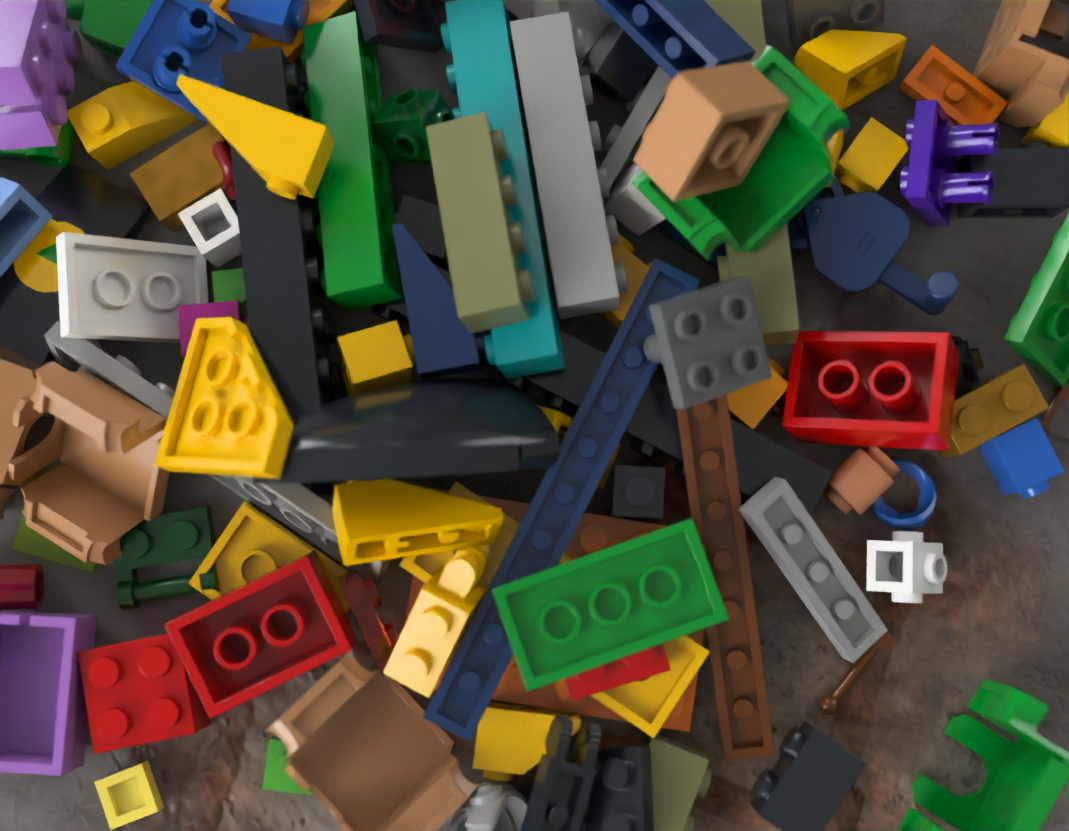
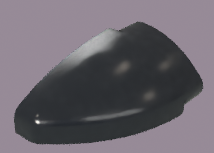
[253,378,560,484]

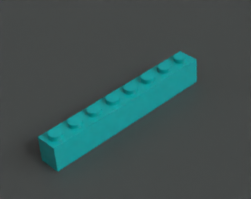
[441,0,566,379]

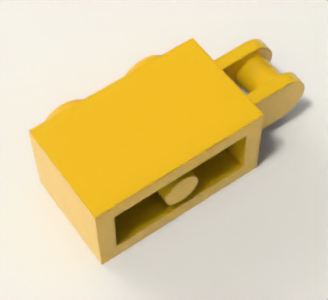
[383,546,487,698]

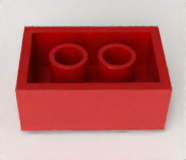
[782,331,959,451]
[165,550,358,718]

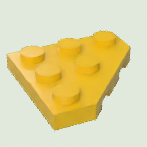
[154,317,293,479]

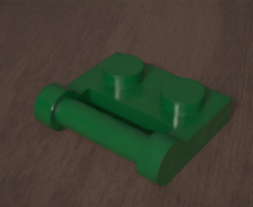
[115,507,220,611]

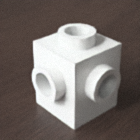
[866,531,947,603]

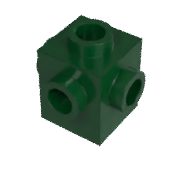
[371,89,455,164]

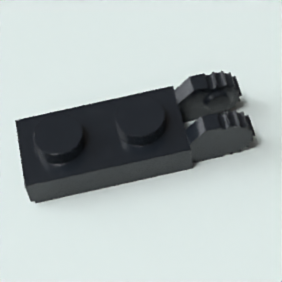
[520,714,602,831]

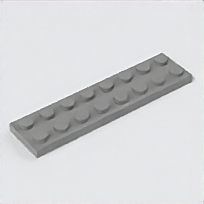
[44,321,390,588]

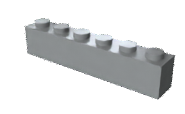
[510,11,627,319]

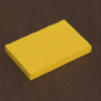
[188,501,368,614]

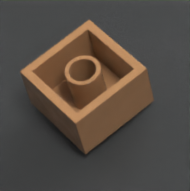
[633,62,791,202]

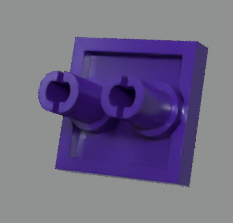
[900,99,1000,226]

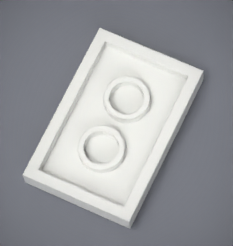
[56,232,209,344]

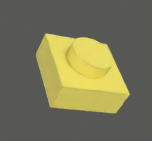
[94,760,164,830]

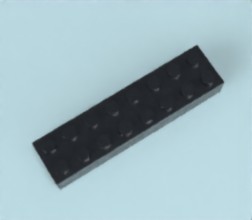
[221,46,342,420]

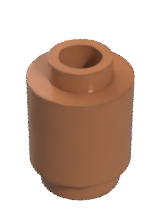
[825,446,900,515]

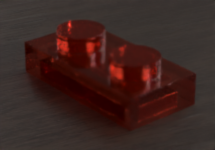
[337,569,399,676]

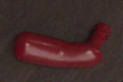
[212,141,236,200]

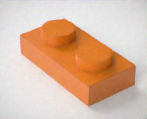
[898,45,1009,126]

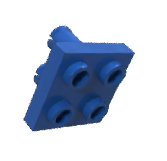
[115,0,252,122]

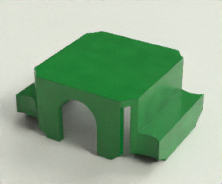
[629,45,850,261]
[897,678,1069,831]

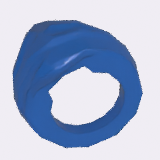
[872,460,937,531]

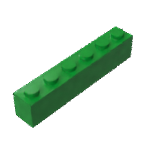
[301,11,404,311]

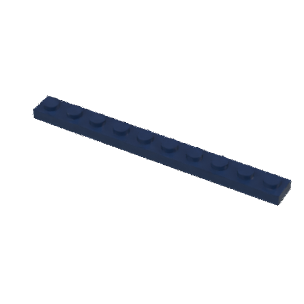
[423,258,700,742]

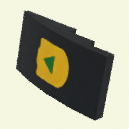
[0,163,152,366]

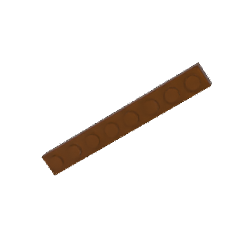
[676,394,775,760]

